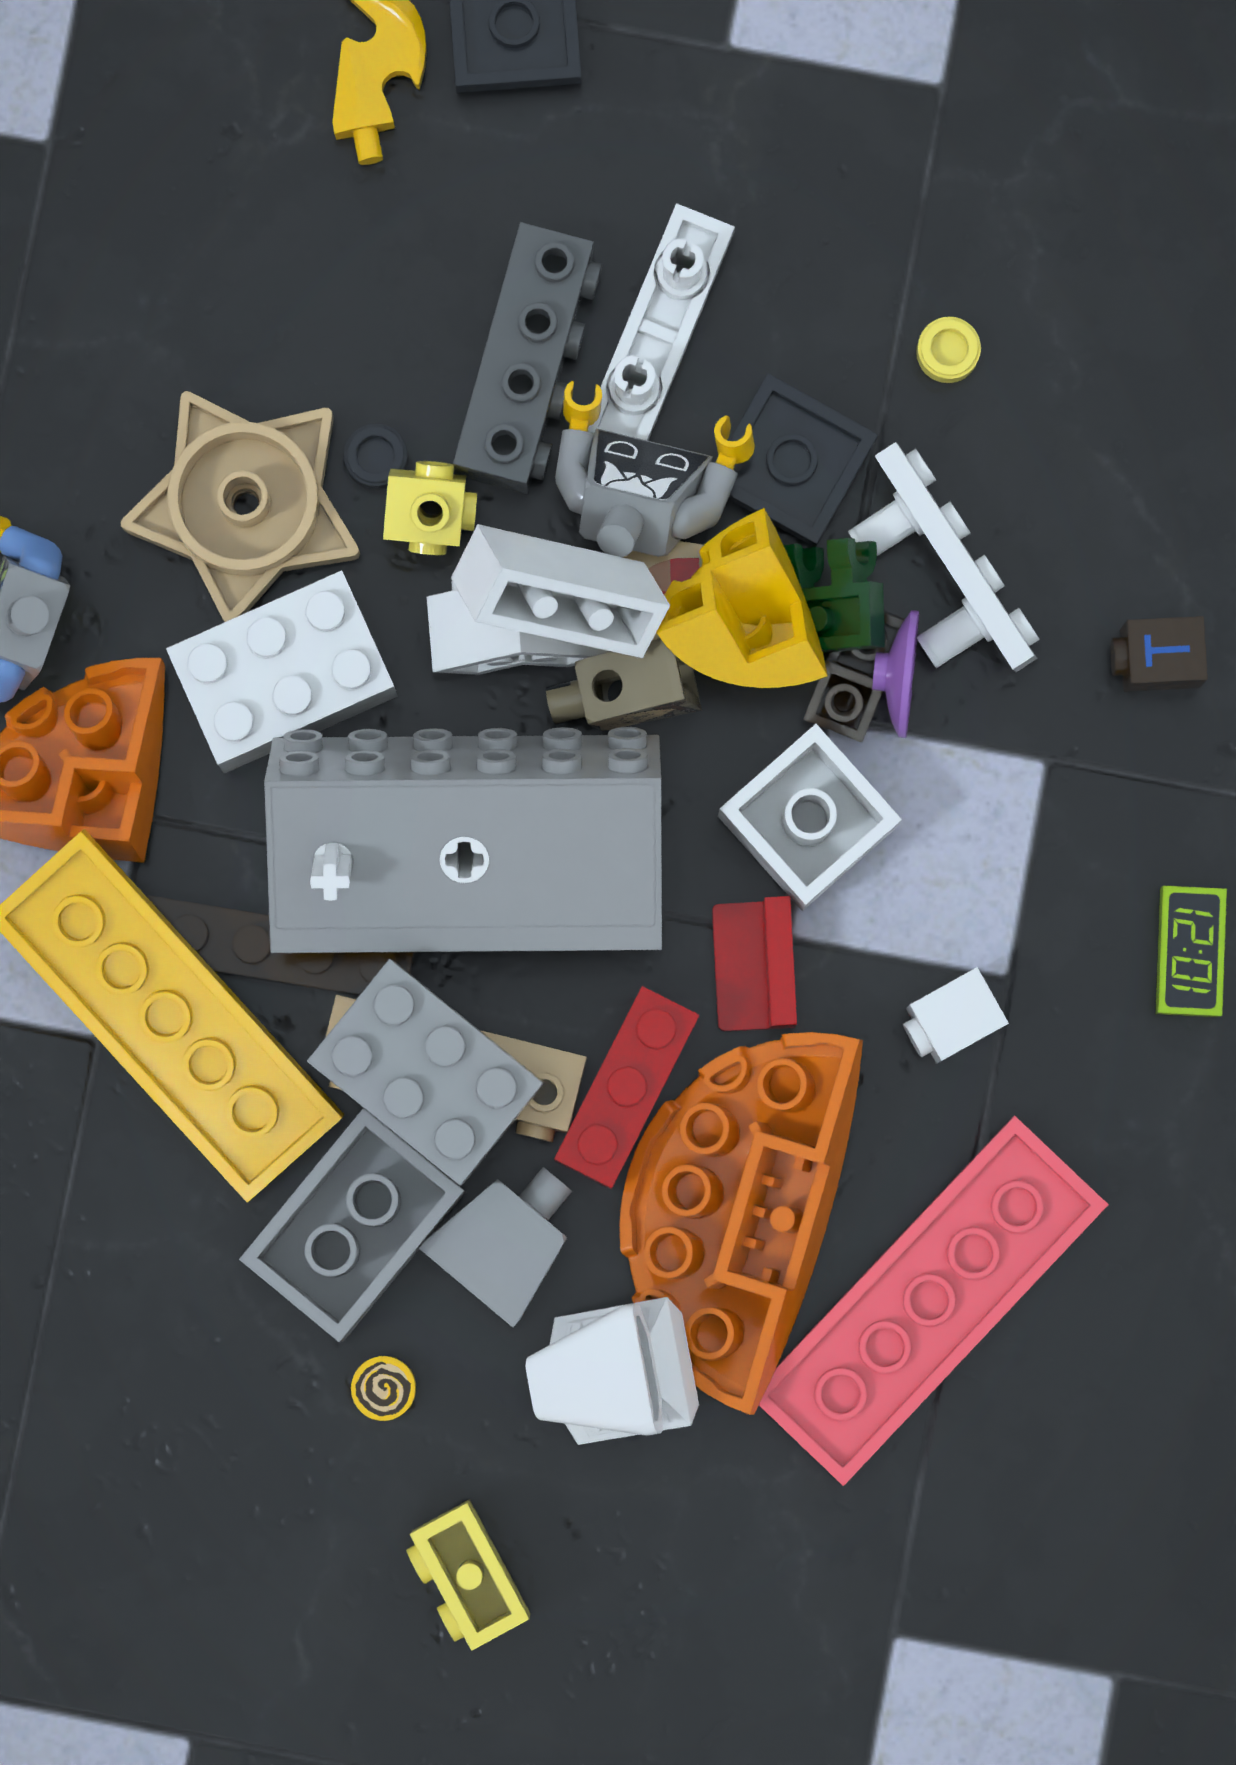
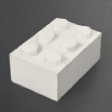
[166,570,398,774]

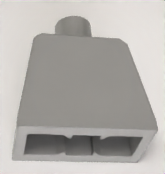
[419,1167,573,1327]

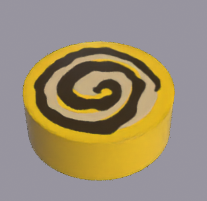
[351,1356,416,1421]

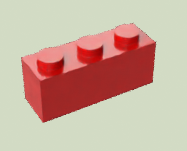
[554,986,700,1190]

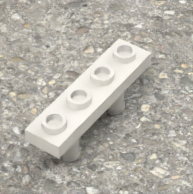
[588,203,735,441]
[848,442,1040,672]

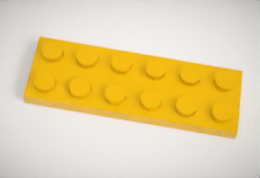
[0,829,344,1203]

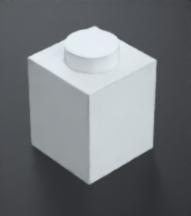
[903,967,1009,1064]

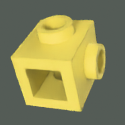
[383,461,477,555]

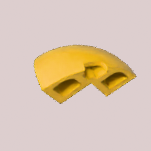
[657,508,827,688]

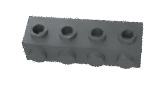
[453,222,603,495]

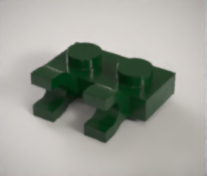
[783,538,885,653]

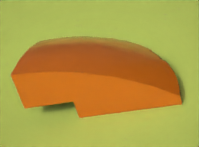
[0,658,165,863]

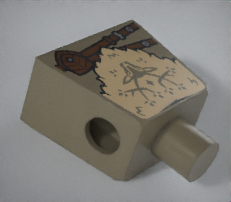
[546,639,702,731]

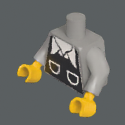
[555,381,755,557]

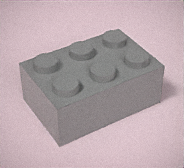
[307,959,545,1186]
[239,1108,466,1342]

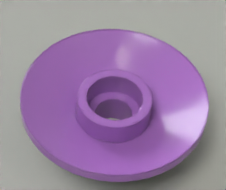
[872,610,919,738]

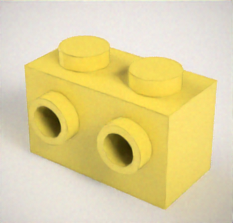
[406,1499,531,1651]

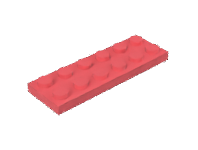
[759,1116,1109,1486]

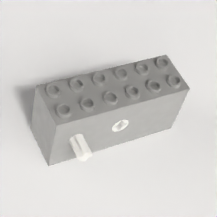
[264,727,662,953]

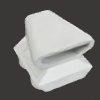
[526,1297,699,1445]

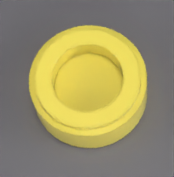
[916,317,981,383]

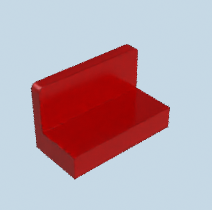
[712,896,797,1032]

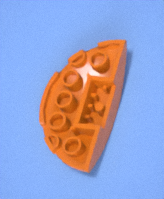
[620,1032,863,1415]

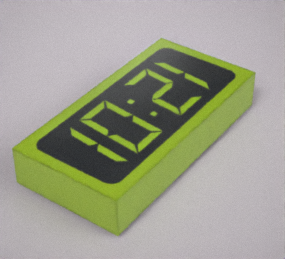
[1156,886,1227,1017]

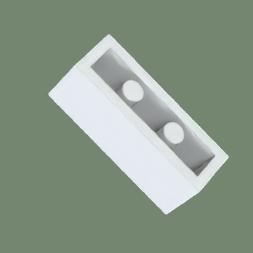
[451,524,670,658]

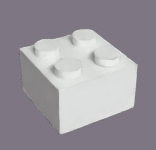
[718,724,902,911]

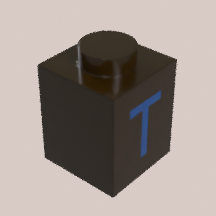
[1110,616,1208,692]

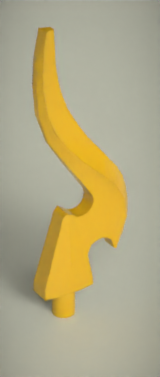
[332,0,427,165]

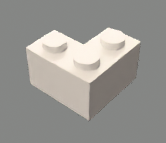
[427,581,611,675]

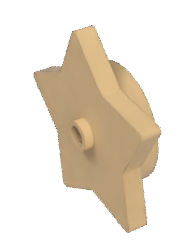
[121,391,360,622]

